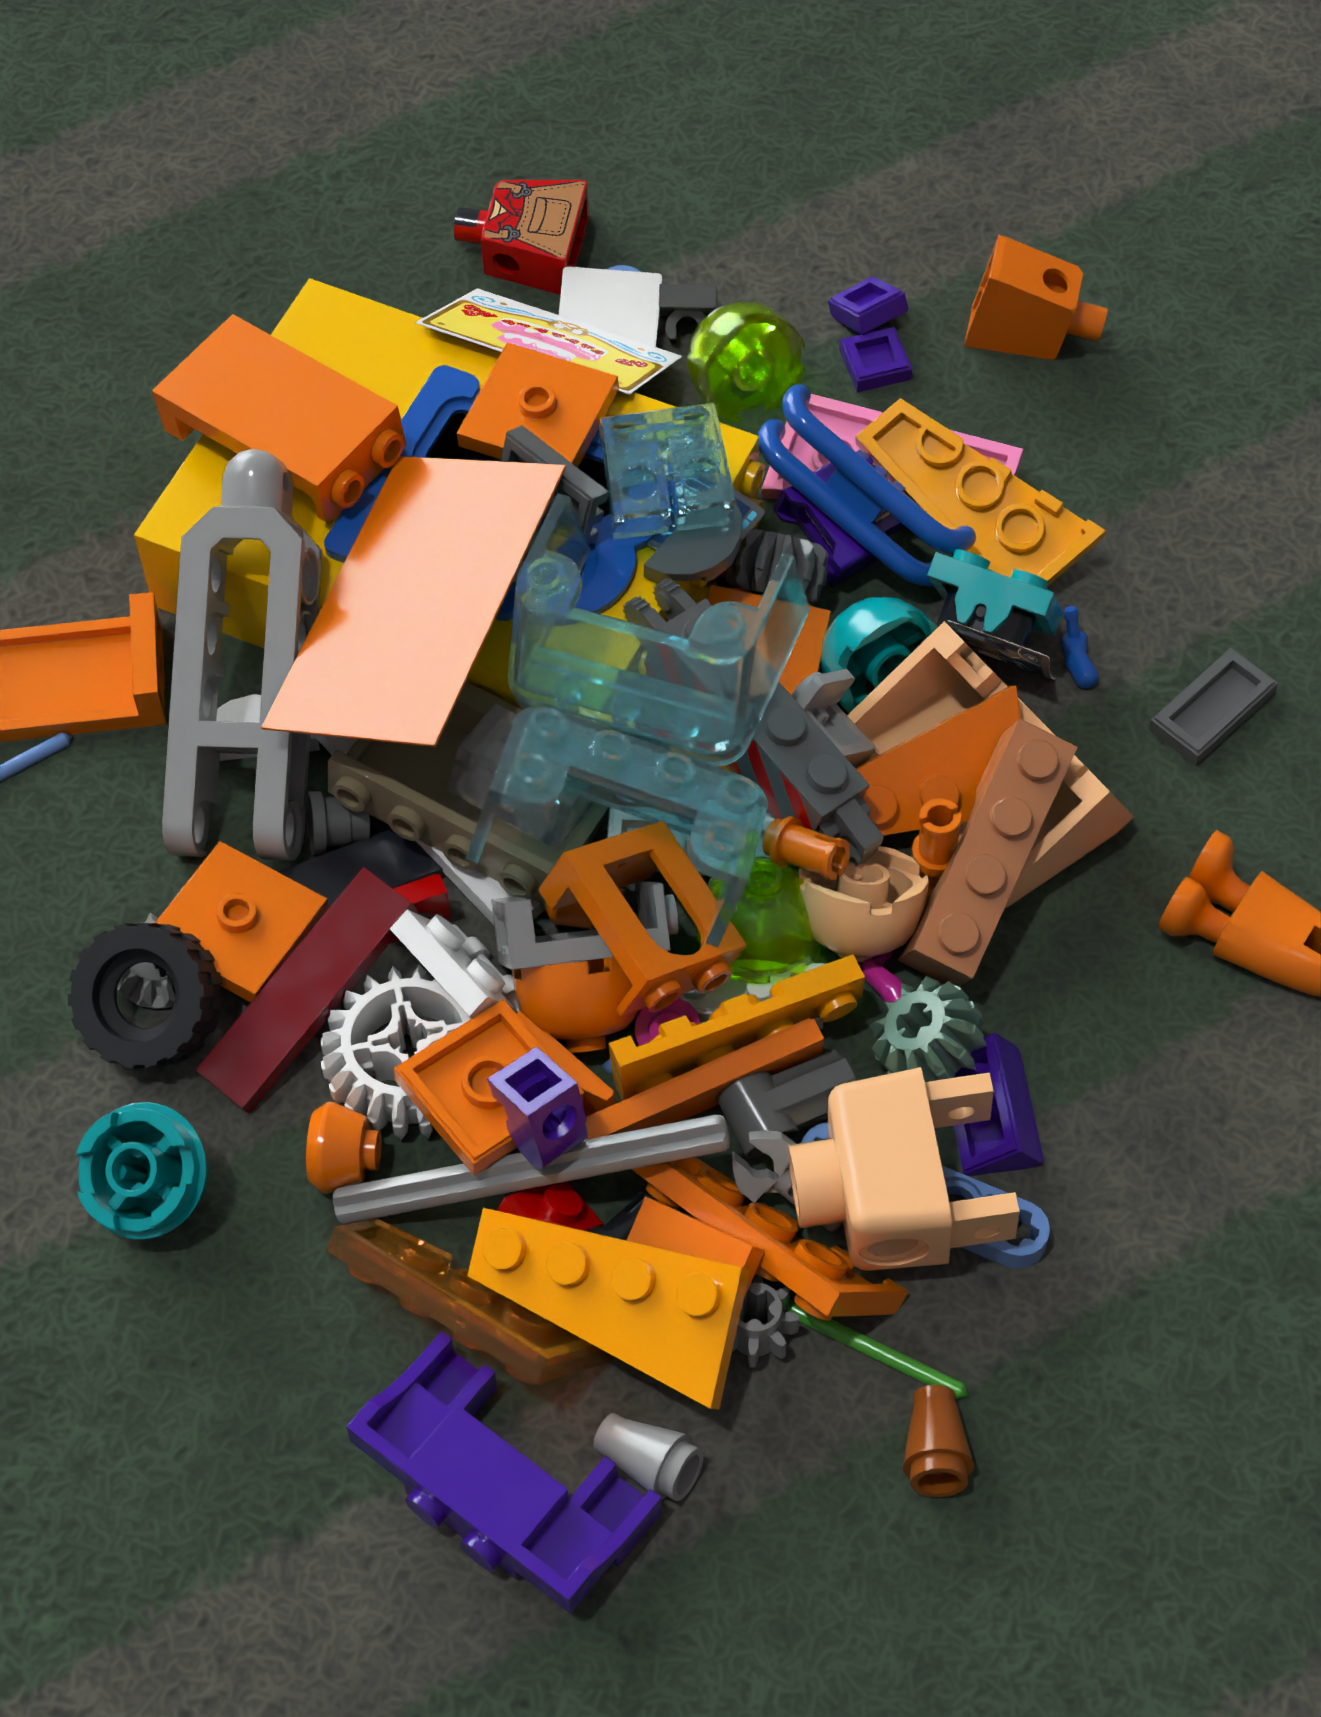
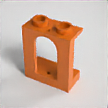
[538,821,747,1017]

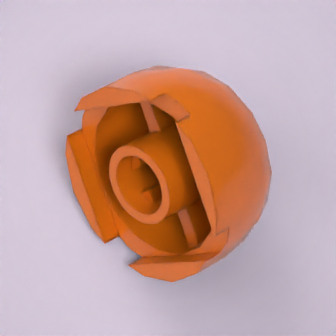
[512,957,639,1053]

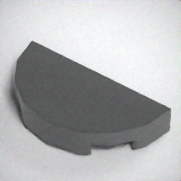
[644,482,742,583]

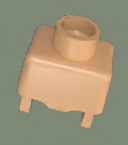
[788,1067,1020,1271]

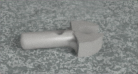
[732,1130,843,1232]

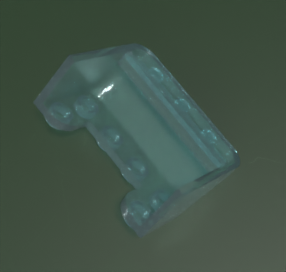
[466,706,768,947]

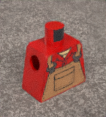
[454,180,589,295]

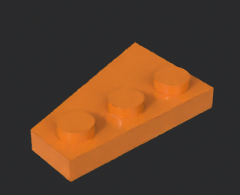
[855,685,1021,835]

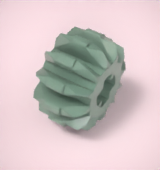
[870,976,987,1082]

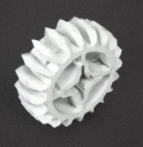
[321,964,472,1140]

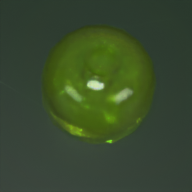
[687,302,806,422]
[695,856,822,984]

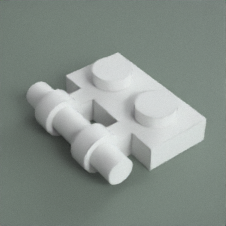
[390,909,519,1018]

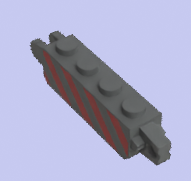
[623,578,884,866]

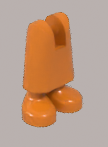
[1157,830,1321,998]

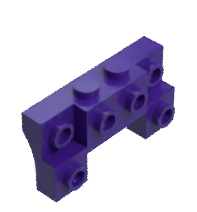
[346,1331,662,1614]

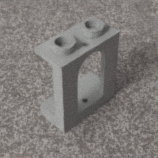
[491,881,678,970]

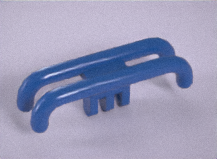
[757,384,976,587]

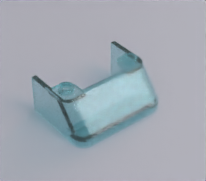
[507,493,810,766]

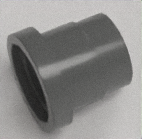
[306,791,370,855]

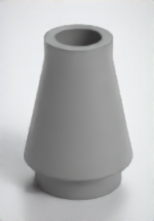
[593,1413,704,1501]

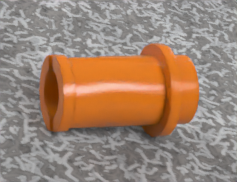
[762,816,850,880]

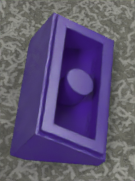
[953,1033,1044,1176]

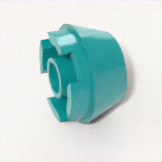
[76,1102,209,1239]

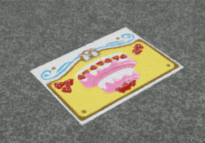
[415,288,682,395]

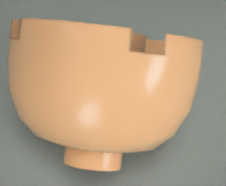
[797,846,929,962]

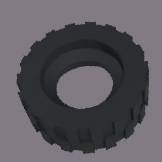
[67,922,224,1069]

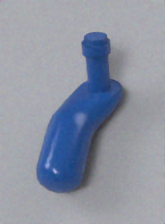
[1061,606,1099,689]

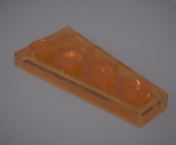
[326,1218,615,1385]

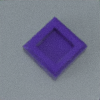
[828,276,909,335]
[839,327,912,393]

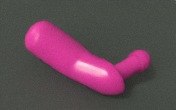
[861,951,902,1003]

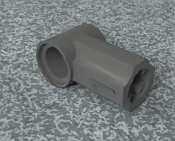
[716,1049,856,1159]

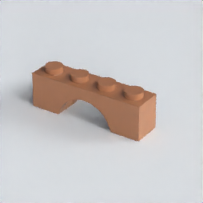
[897,718,1078,987]

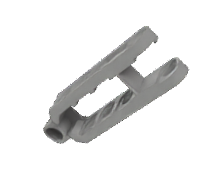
[162,449,322,861]

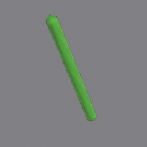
[783,1299,969,1400]

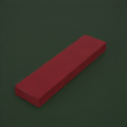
[196,867,417,1113]

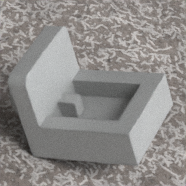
[792,669,877,767]

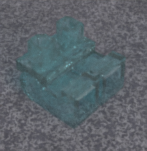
[599,403,736,540]

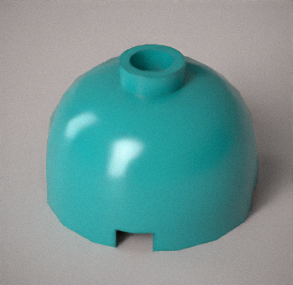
[821,597,938,713]

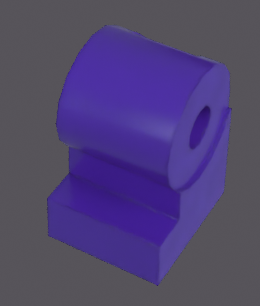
[487,1047,588,1170]

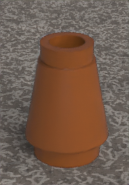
[903,1385,974,1497]

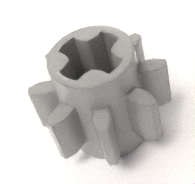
[732,1274,799,1368]

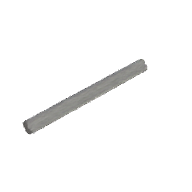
[333,1115,730,1224]

